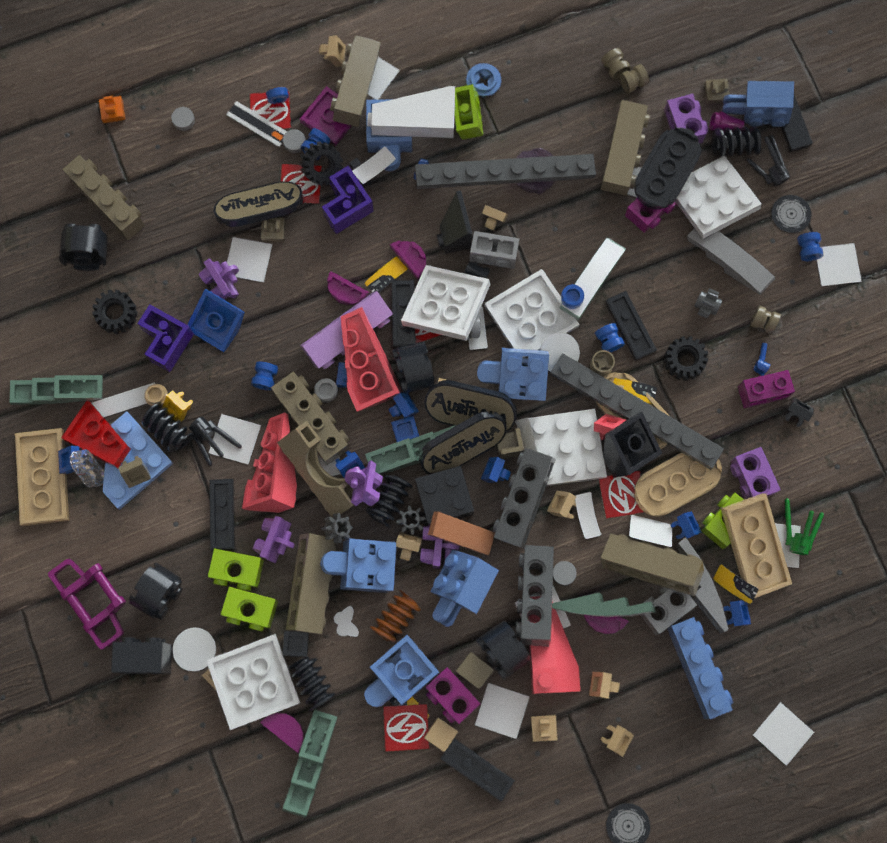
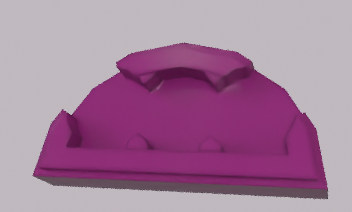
[390,240,426,280]
[327,271,370,305]
[584,615,629,634]
[260,713,304,753]

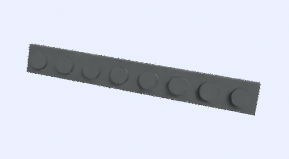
[415,154,596,189]
[550,353,724,470]

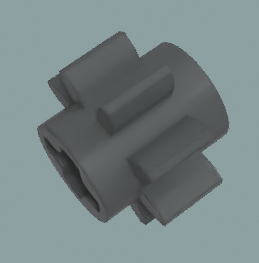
[694,288,722,318]
[396,506,426,536]
[321,513,353,544]

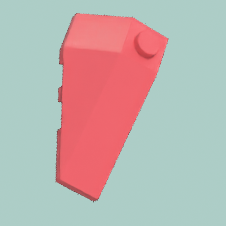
[341,307,402,412]
[242,412,297,513]
[527,596,581,694]

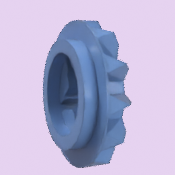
[466,63,501,98]

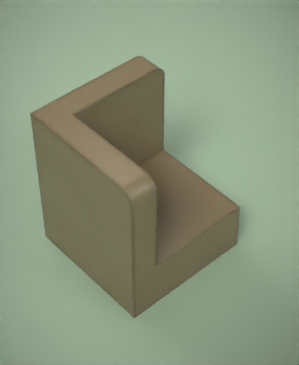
[497,428,524,459]
[456,652,494,689]

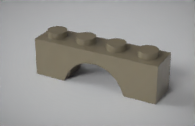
[277,421,354,517]

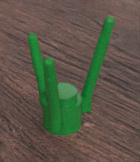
[785,498,824,556]

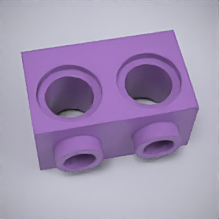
[664,94,708,144]
[730,447,781,499]

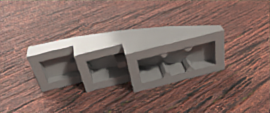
[687,228,775,295]
[675,537,728,633]

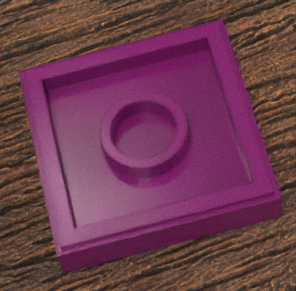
[300,86,351,146]

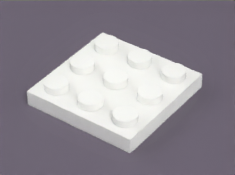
[675,156,762,239]
[401,265,490,341]
[484,269,579,358]
[528,409,607,487]
[206,634,300,730]

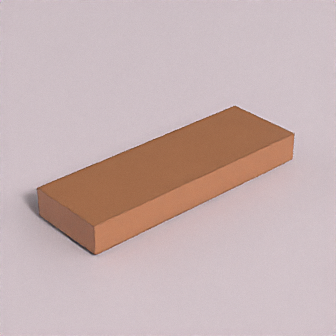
[428,512,495,555]

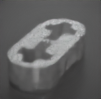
[70,449,104,487]

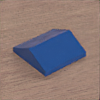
[187,289,245,352]

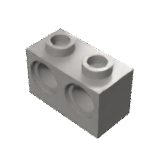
[470,231,519,269]
[640,587,697,635]

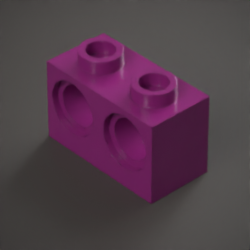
[625,199,676,233]
[738,370,795,408]
[425,667,480,724]

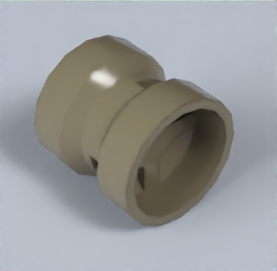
[601,48,631,80]
[619,64,649,94]
[750,305,781,335]
[589,350,615,377]

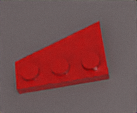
[61,401,131,469]

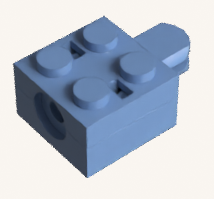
[723,81,794,127]
[366,99,412,171]
[477,348,549,401]
[320,539,396,593]
[430,549,499,627]
[364,635,439,707]

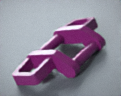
[48,559,126,650]

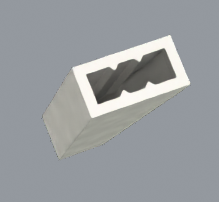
[367,86,455,138]

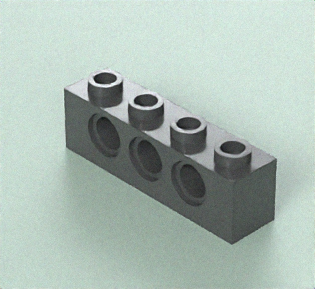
[493,448,556,548]
[516,545,554,647]

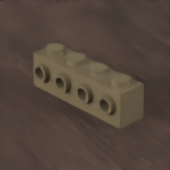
[330,35,381,127]
[601,100,650,196]
[63,155,145,240]
[271,371,350,465]
[286,533,336,634]
[601,534,704,596]

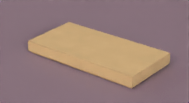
[15,428,69,526]
[721,493,792,599]

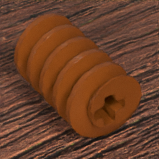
[369,589,421,643]

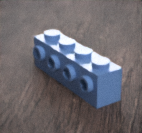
[667,617,733,719]

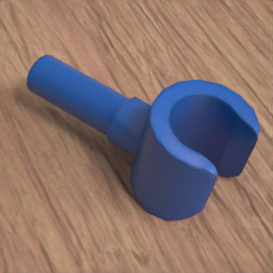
[754,343,771,376]

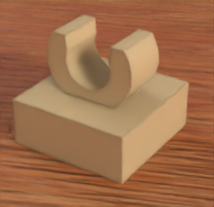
[319,36,346,67]
[482,205,508,230]
[547,491,576,519]
[396,533,422,561]
[589,672,620,699]
[531,715,557,742]
[601,725,634,757]

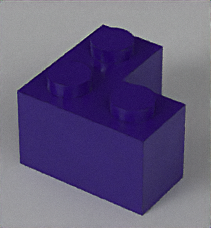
[322,166,374,234]
[137,304,194,372]

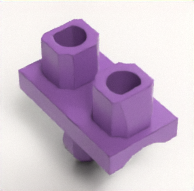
[199,259,239,299]
[345,461,383,506]
[253,516,295,563]
[420,526,460,569]

